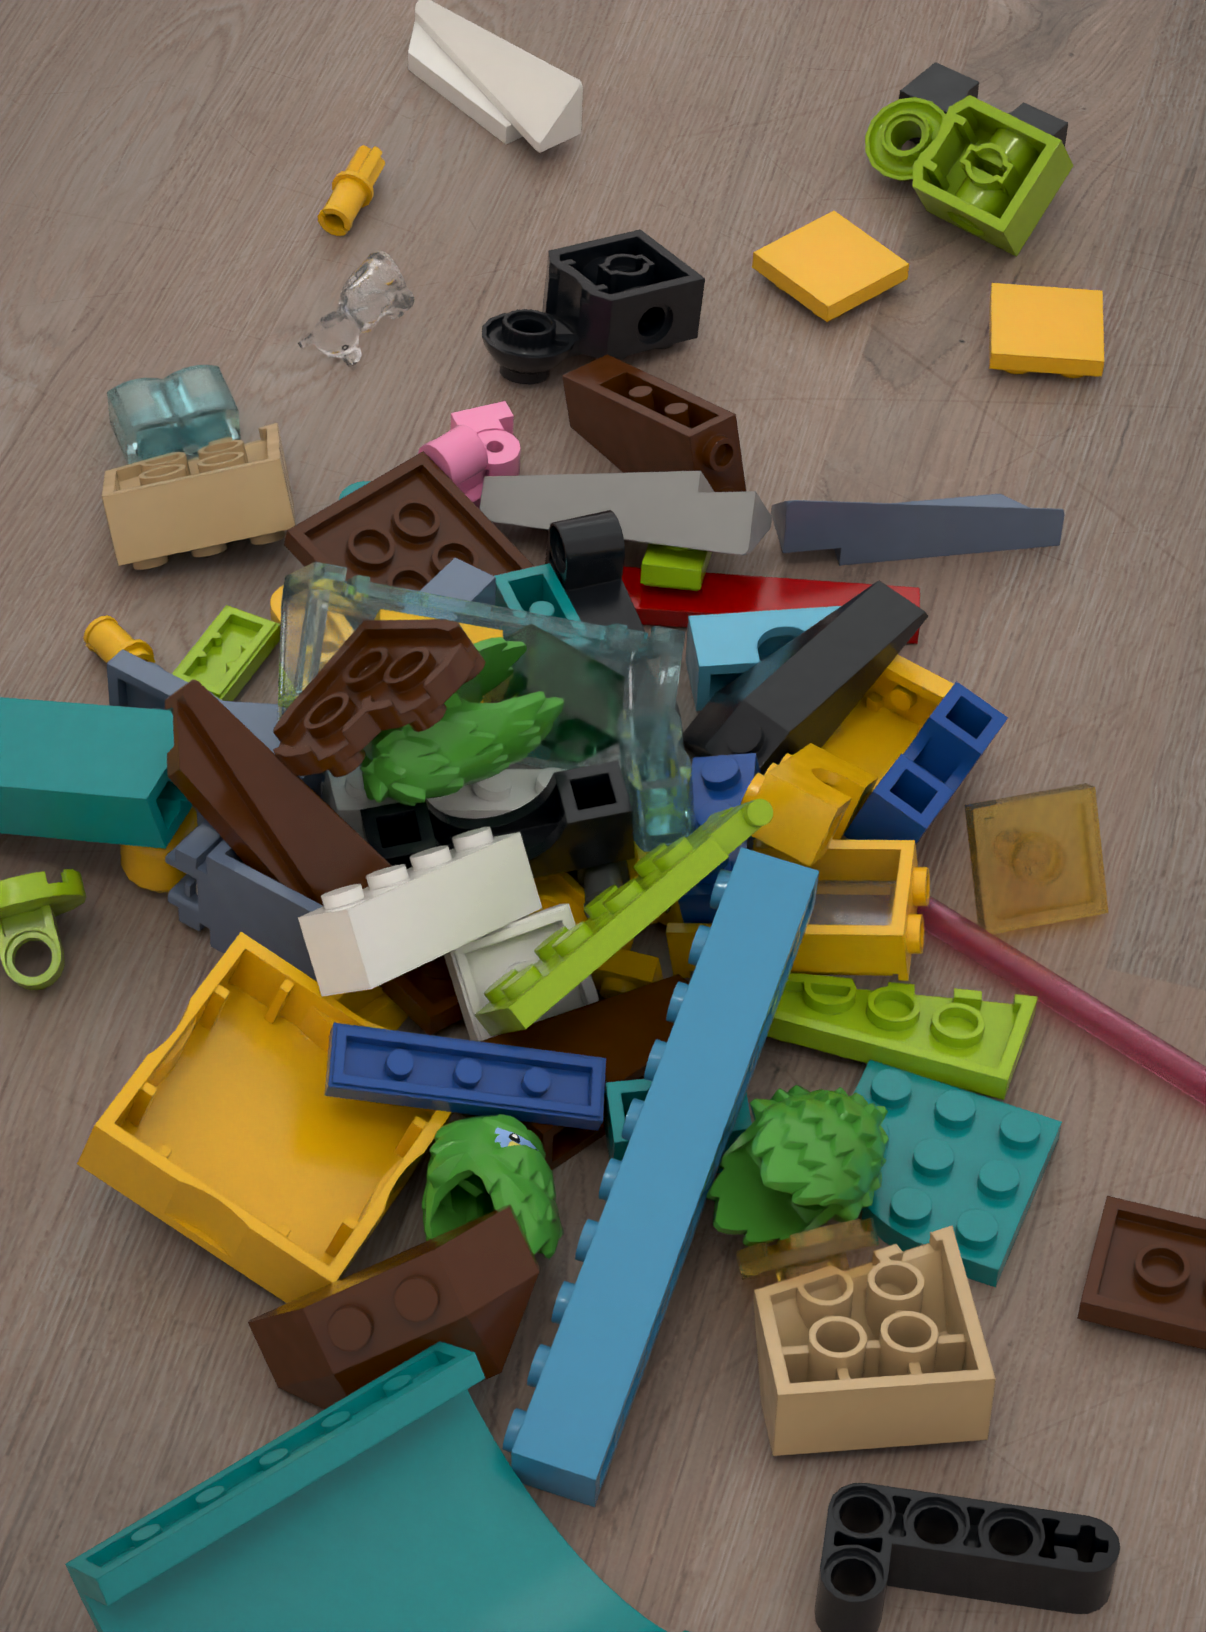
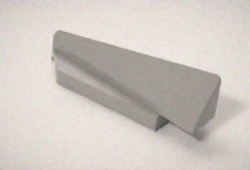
[479,471,772,556]

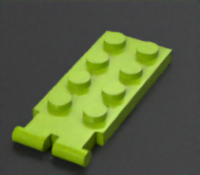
[475,799,773,1036]

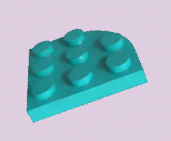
[853,1060,1062,1287]

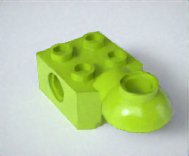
[865,95,1074,257]

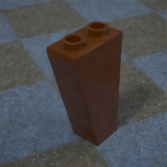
[562,354,746,492]
[461,974,689,1171]

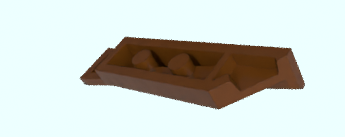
[165,680,392,906]

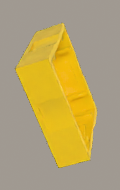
[77,932,454,1303]

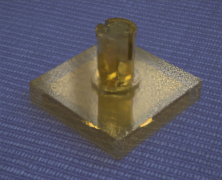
[964,783,1109,935]

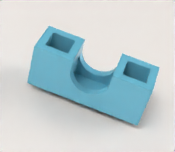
[685,606,841,711]

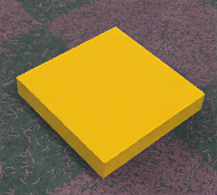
[752,211,909,322]
[989,283,1104,378]

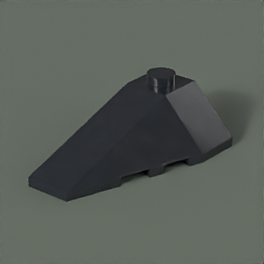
[679,581,928,775]

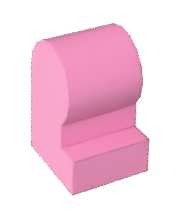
[450,401,521,481]
[418,425,488,508]

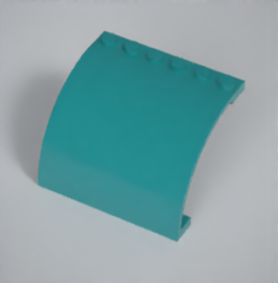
[65,1341,689,1632]

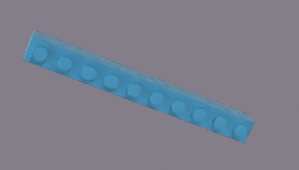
[502,847,819,1507]

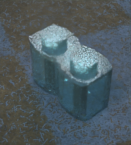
[107,365,241,465]
[617,704,696,852]

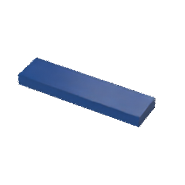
[325,1023,606,1131]

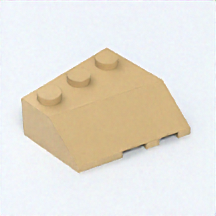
[102,423,295,570]
[754,1226,996,1456]

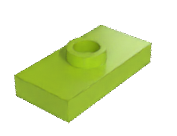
[640,543,712,591]
[172,605,281,701]

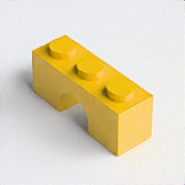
[741,743,878,866]

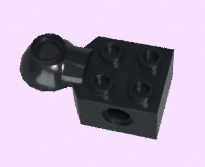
[482,229,705,385]

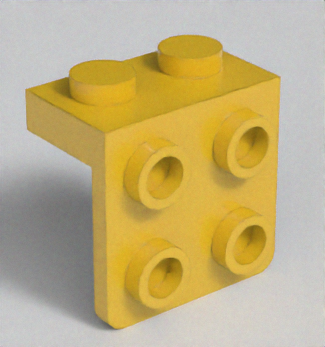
[822,654,954,795]

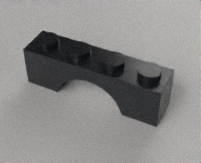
[360,760,635,878]

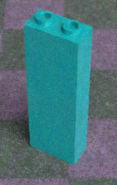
[0,697,193,849]

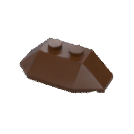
[248,1204,541,1410]

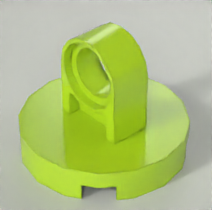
[0,869,87,990]

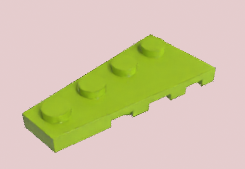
[767,972,1038,1100]

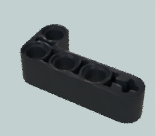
[545,510,682,755]
[814,1483,1120,1632]

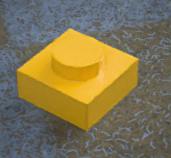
[591,948,663,998]

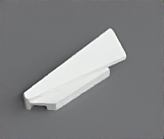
[408,0,583,153]

